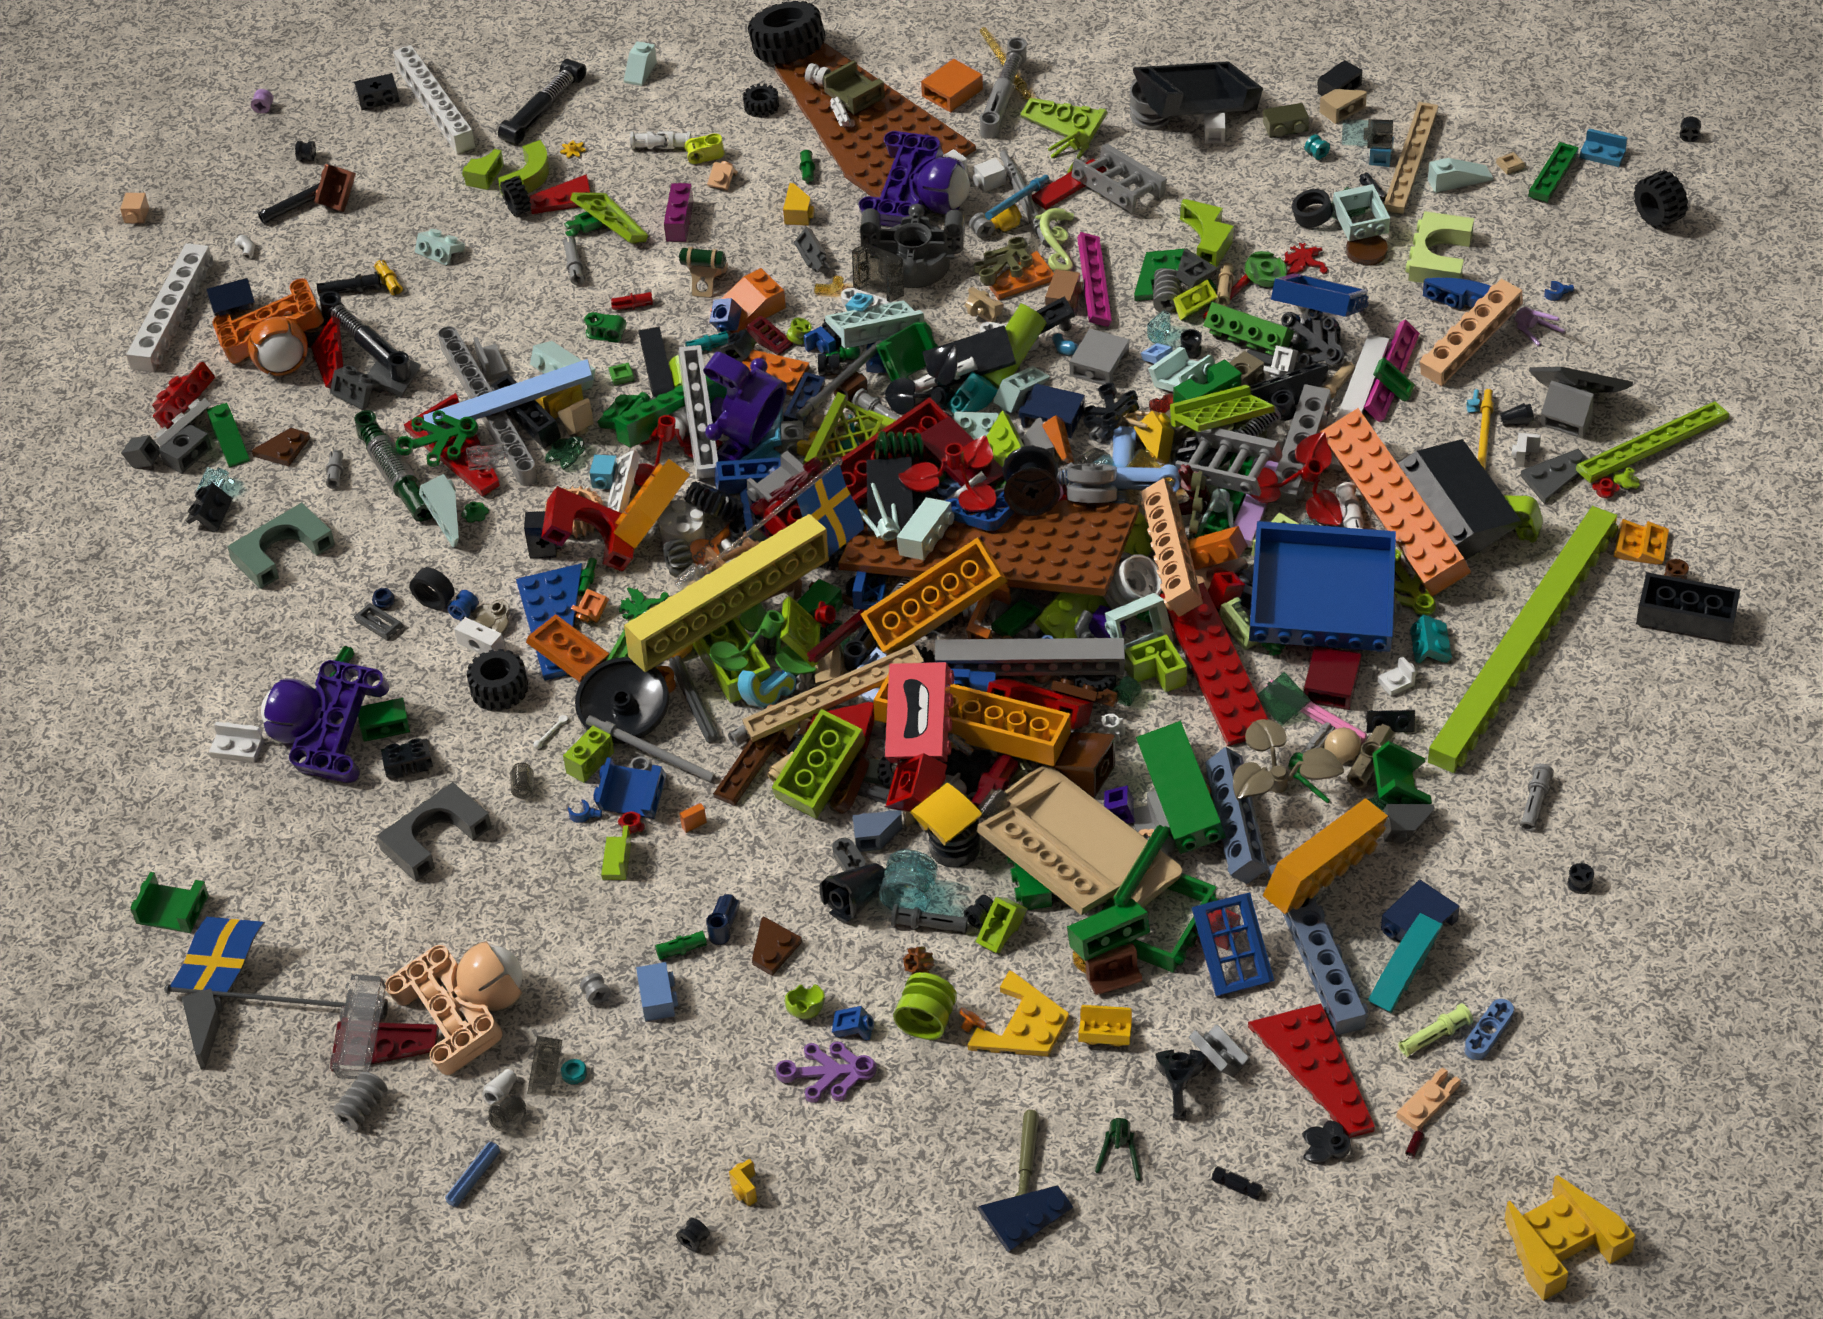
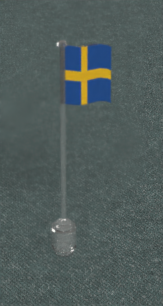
[675,457,864,591]

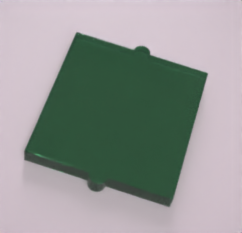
[1257,671,1311,726]

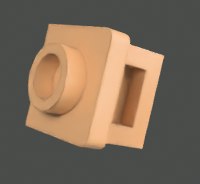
[707,161,738,191]

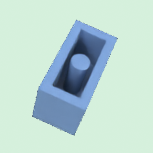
[636,962,678,1022]

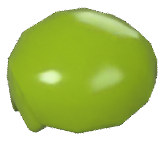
[784,984,825,1019]

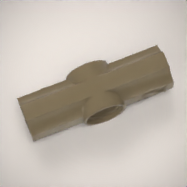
[1347,724,1396,790]

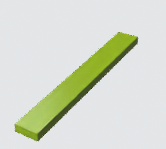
[1576,401,1730,483]

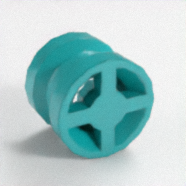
[1304,134,1330,160]

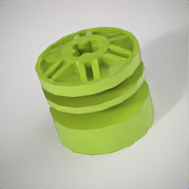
[893,973,957,1040]

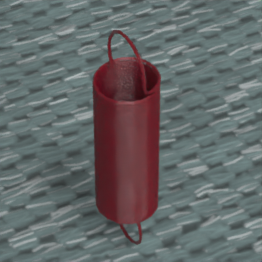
[1405,1127,1424,1162]

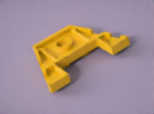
[967,970,1069,1057]

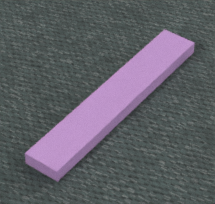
[1234,461,1278,547]

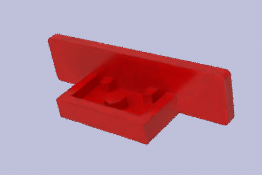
[152,362,215,429]

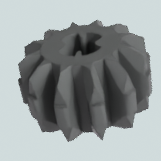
[663,538,694,577]

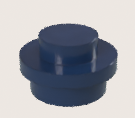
[372,588,395,609]

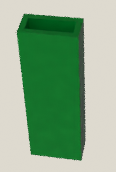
[1136,720,1226,854]

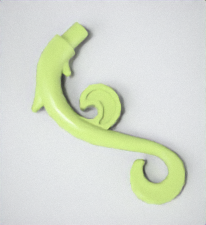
[1035,208,1074,271]

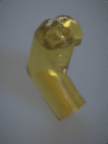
[814,276,844,295]

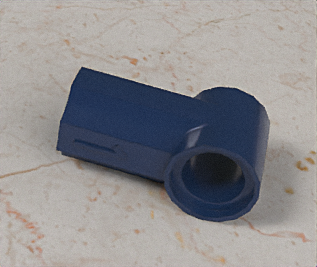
[706,894,740,945]

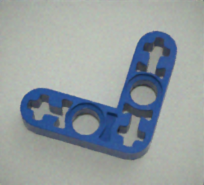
[945,491,1015,531]

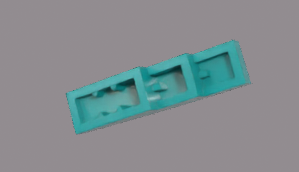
[1368,913,1443,1013]

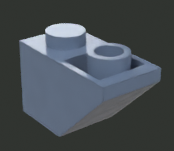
[852,810,903,852]

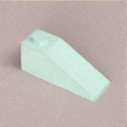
[1428,158,1494,193]
[993,366,1050,413]
[419,474,459,548]

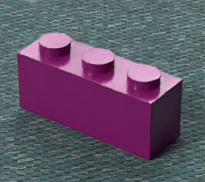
[664,183,694,242]

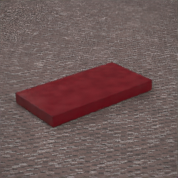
[920,416,1004,487]

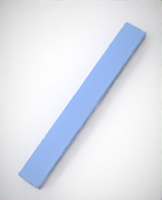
[423,359,594,435]

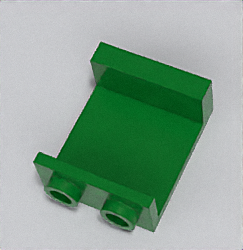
[876,322,938,382]
[1373,741,1432,804]
[131,872,209,934]

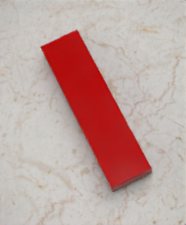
[1032,159,1107,210]

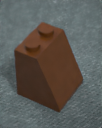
[1040,732,1115,799]

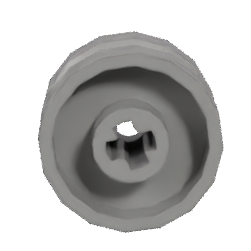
[1067,464,1117,503]

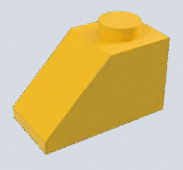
[783,183,815,226]
[1133,410,1174,464]

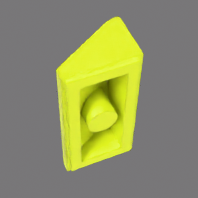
[1173,280,1217,320]

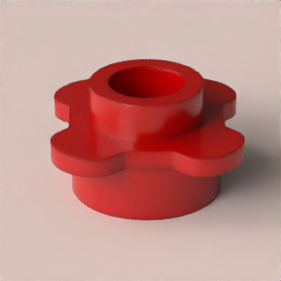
[1592,477,1620,498]
[815,601,836,628]
[618,811,645,835]

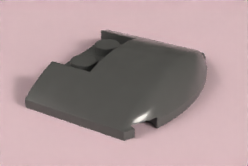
[1529,367,1633,393]

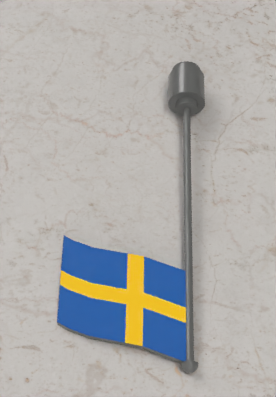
[164,917,388,1021]

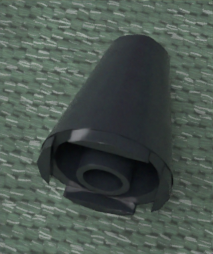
[819,863,888,922]

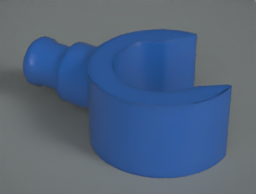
[1544,281,1574,301]
[568,799,602,823]

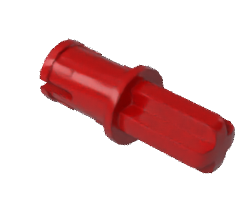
[611,292,653,310]

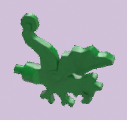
[619,587,669,620]

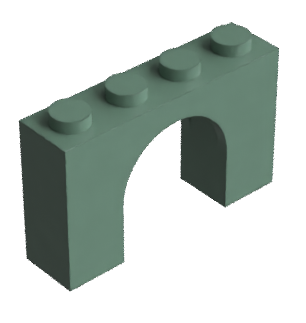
[227,503,335,589]

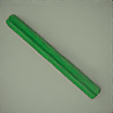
[1114,825,1169,907]

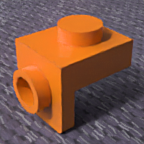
[571,589,609,623]

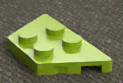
[987,410,1024,467]

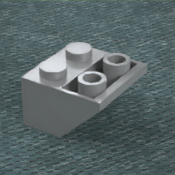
[1541,381,1594,439]

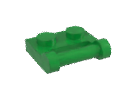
[597,392,650,429]

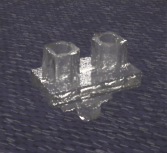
[466,443,509,471]

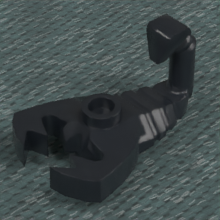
[1155,1050,1208,1119]

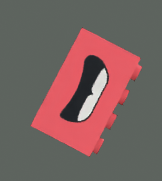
[885,662,954,763]

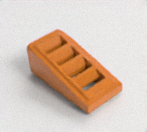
[1042,415,1074,464]

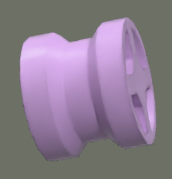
[250,89,274,113]

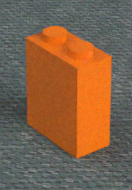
[921,59,983,113]

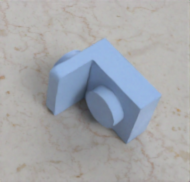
[1141,343,1173,364]

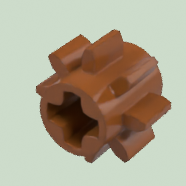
[903,946,935,974]

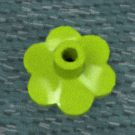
[1613,467,1640,489]

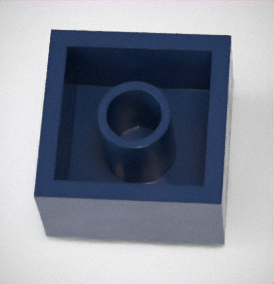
[206,278,255,316]

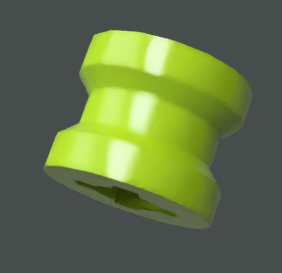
[787,317,812,344]

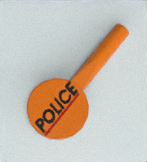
[689,523,730,567]

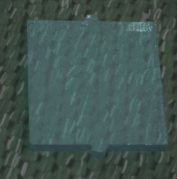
[1342,119,1376,147]

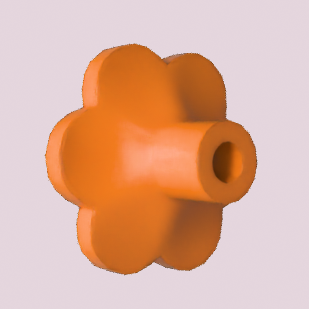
[959,1007,986,1032]

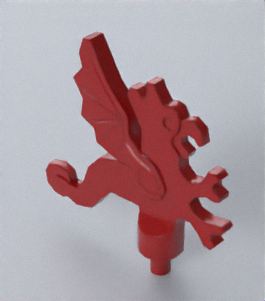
[1284,243,1327,275]

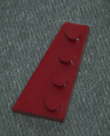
[330,1021,439,1071]

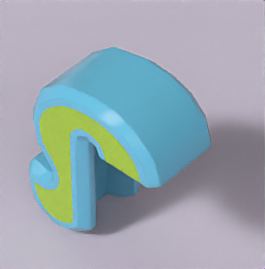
[737,670,796,708]

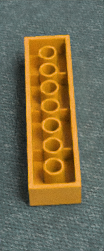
[873,673,1071,766]

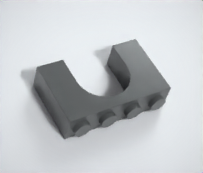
[377,782,492,882]

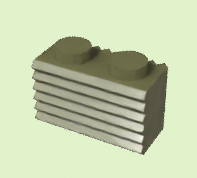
[1263,103,1309,138]

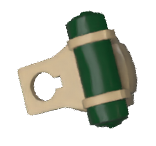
[678,247,728,297]

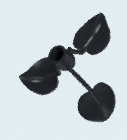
[885,345,958,419]

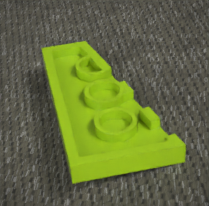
[1020,98,1108,145]
[570,193,648,244]

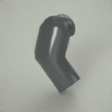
[1074,610,1094,638]

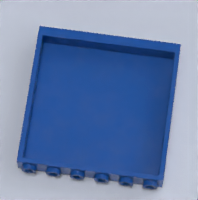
[1249,521,1396,652]

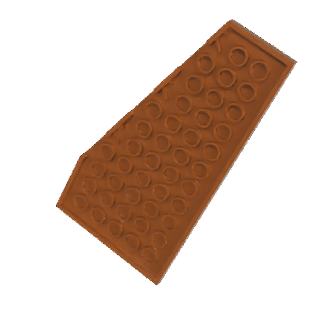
[838,500,1139,596]

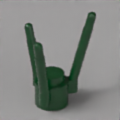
[1095,1118,1141,1181]

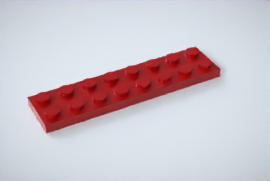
[1160,582,1268,746]

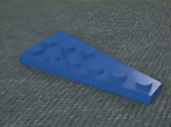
[516,563,583,681]

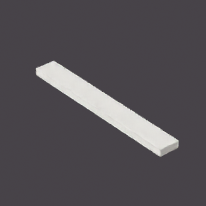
[1327,334,1389,471]

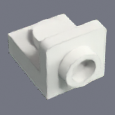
[1378,657,1417,697]

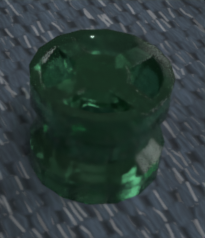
[1113,676,1142,706]

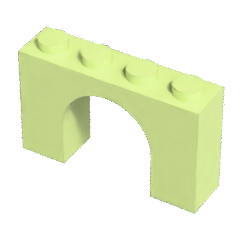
[1405,211,1474,283]

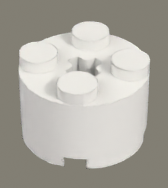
[659,500,706,546]

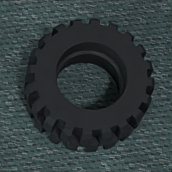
[748,1,826,64]

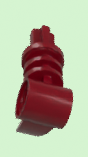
[1178,464,1213,515]

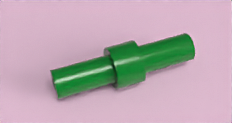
[578,557,597,596]

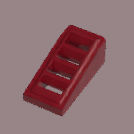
[747,316,793,355]

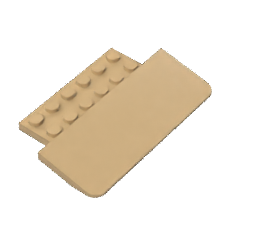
[977,766,1182,915]

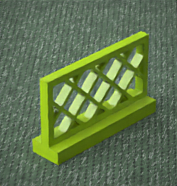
[1170,385,1275,432]
[802,392,883,466]

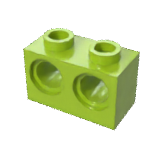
[563,725,614,783]

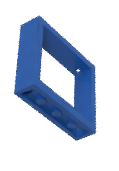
[1271,273,1369,317]

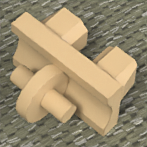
[965,287,1004,322]

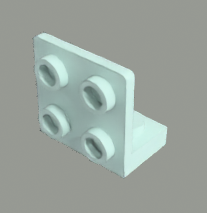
[954,412,999,440]

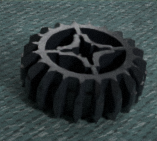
[684,481,743,523]

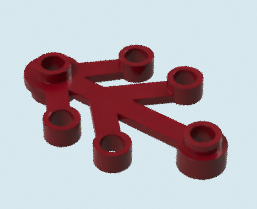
[750,457,824,517]

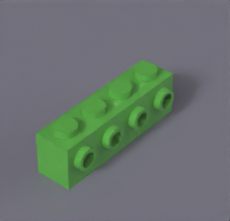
[1203,302,1295,356]

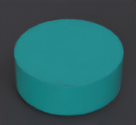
[561,1059,587,1085]

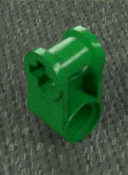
[584,312,627,343]

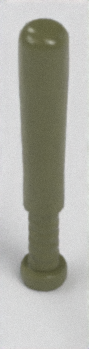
[1015,1110,1039,1196]

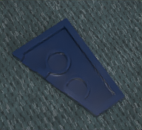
[977,1185,1073,1252]

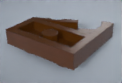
[252,428,311,467]

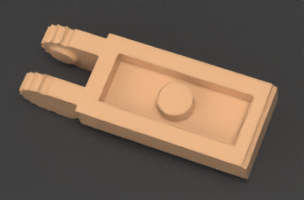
[1396,1067,1461,1131]

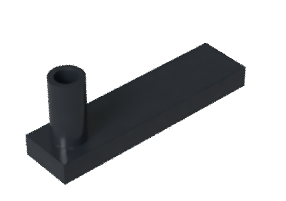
[1036,296,1075,335]

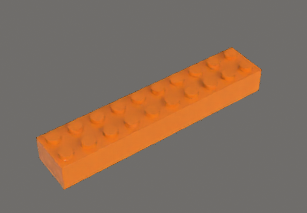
[1320,408,1471,597]

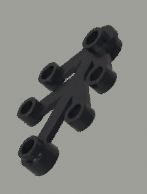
[1281,309,1345,365]
[1082,382,1140,430]

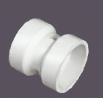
[805,63,831,87]

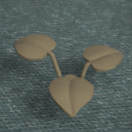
[1233,719,1344,800]

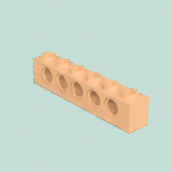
[1420,278,1523,386]

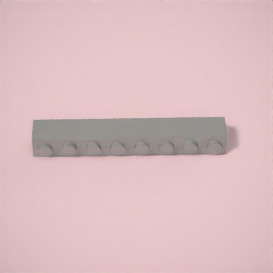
[935,638,1125,676]

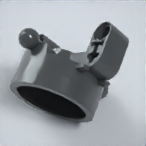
[860,203,965,288]

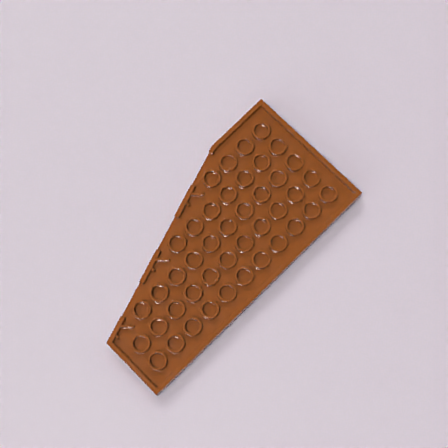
[774,42,976,198]

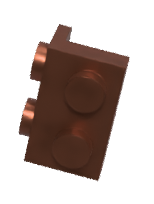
[314,164,356,212]
[1085,943,1142,995]

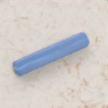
[445,1141,500,1207]

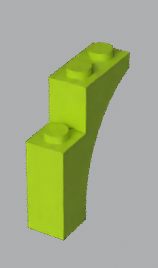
[1180,199,1234,267]

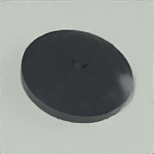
[575,657,669,743]

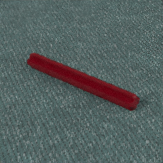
[807,609,865,663]

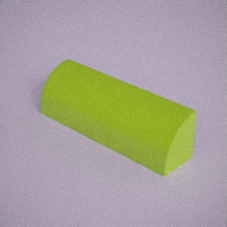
[982,303,1046,389]

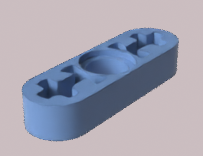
[1464,999,1514,1060]

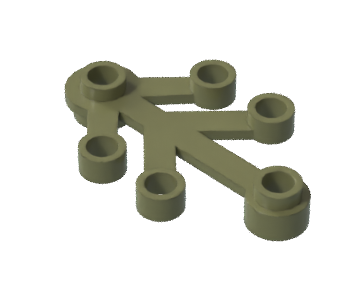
[974,237,1033,286]
[1188,471,1207,540]

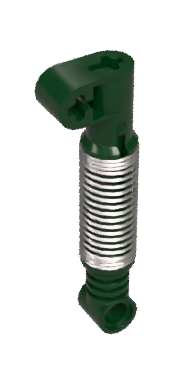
[354,410,433,522]

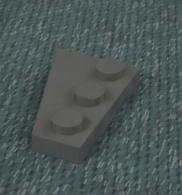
[1520,448,1588,504]

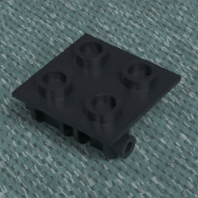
[380,738,433,779]

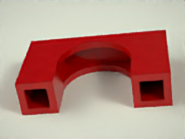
[541,486,634,571]
[987,678,1094,729]

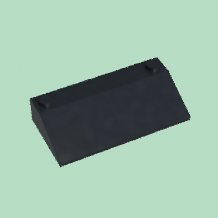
[1133,61,1263,118]
[1398,439,1522,561]

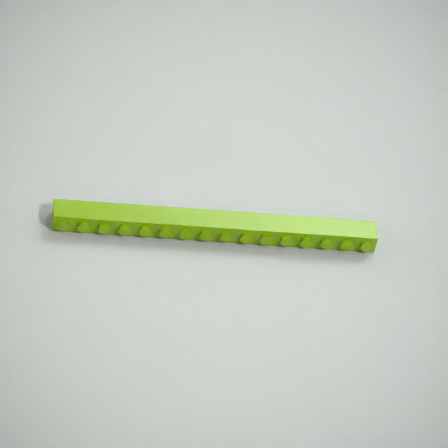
[1428,505,1619,773]

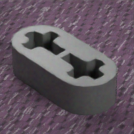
[832,838,866,871]

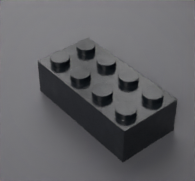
[1636,572,1741,642]

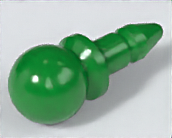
[826,346,860,361]

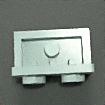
[415,229,465,265]

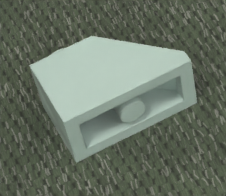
[624,41,657,86]

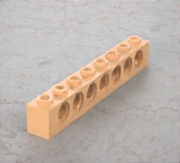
[1141,478,1203,617]

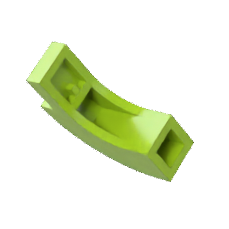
[498,140,549,195]

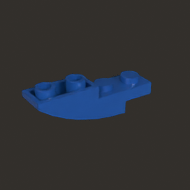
[1423,278,1491,310]

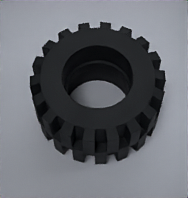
[1634,170,1688,229]
[466,649,528,711]

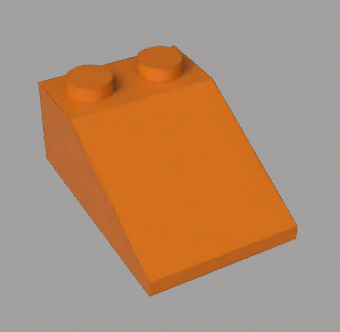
[710,268,786,334]

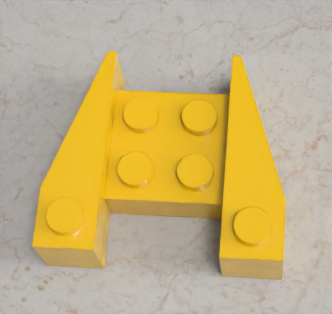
[1504,1175,1636,1301]

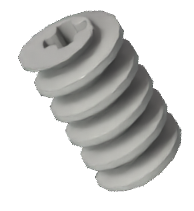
[1153,268,1181,313]
[333,1072,388,1131]

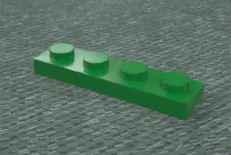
[1528,142,1579,202]

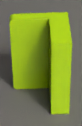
[601,825,631,880]

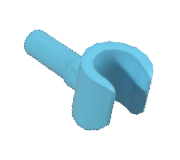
[1466,389,1480,413]

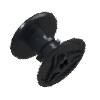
[1002,445,1060,517]

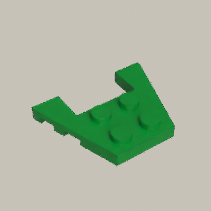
[1134,248,1216,301]

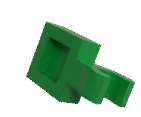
[564,211,602,237]

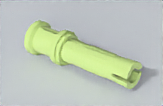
[1398,1003,1473,1057]

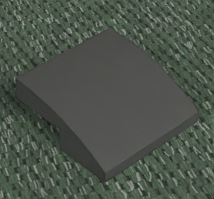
[368,360,421,398]

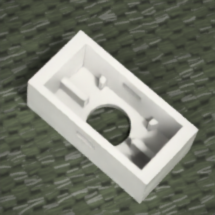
[454,617,505,654]

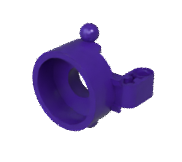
[703,352,787,449]

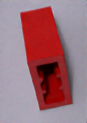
[806,702,875,754]

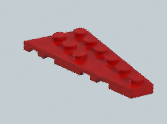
[404,393,500,497]
[1248,1003,1375,1138]

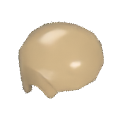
[1324,727,1361,765]

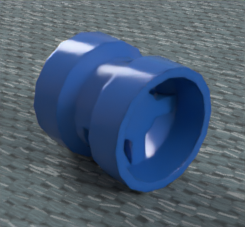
[448,590,479,621]

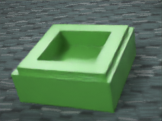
[608,362,635,386]

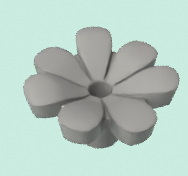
[793,673,816,695]

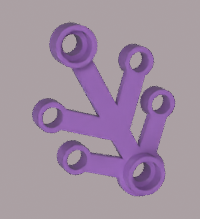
[776,1041,877,1103]

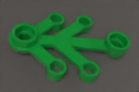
[396,410,478,467]

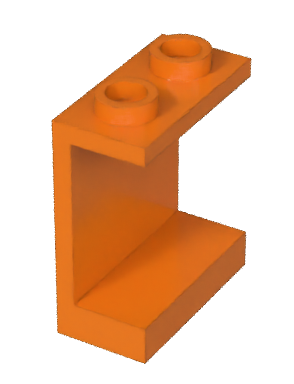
[966,584,1011,639]

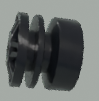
[928,819,980,868]

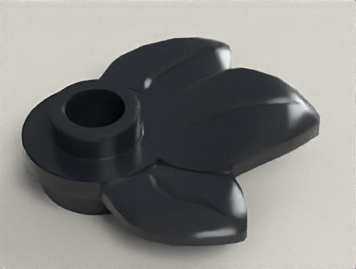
[1302,1120,1351,1162]

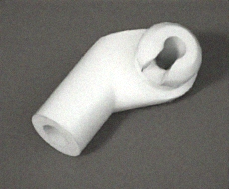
[235,235,255,260]

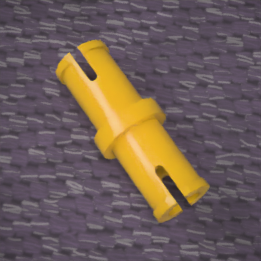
[374,260,403,296]

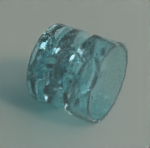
[879,849,938,912]

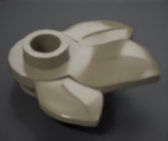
[471,599,510,634]

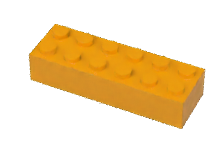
[861,537,1008,655]
[1263,798,1388,915]

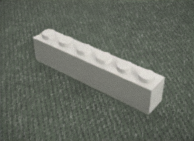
[679,345,718,479]

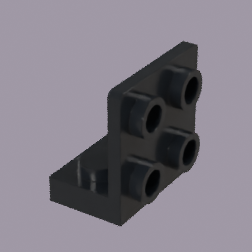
[936,742,997,795]

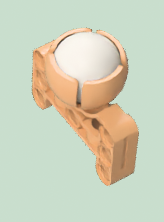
[385,941,522,1075]

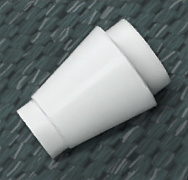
[482,1069,517,1106]

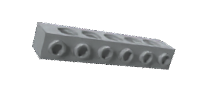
[1274,384,1334,507]

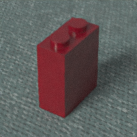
[1303,646,1361,710]

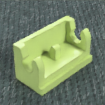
[1219,597,1259,650]

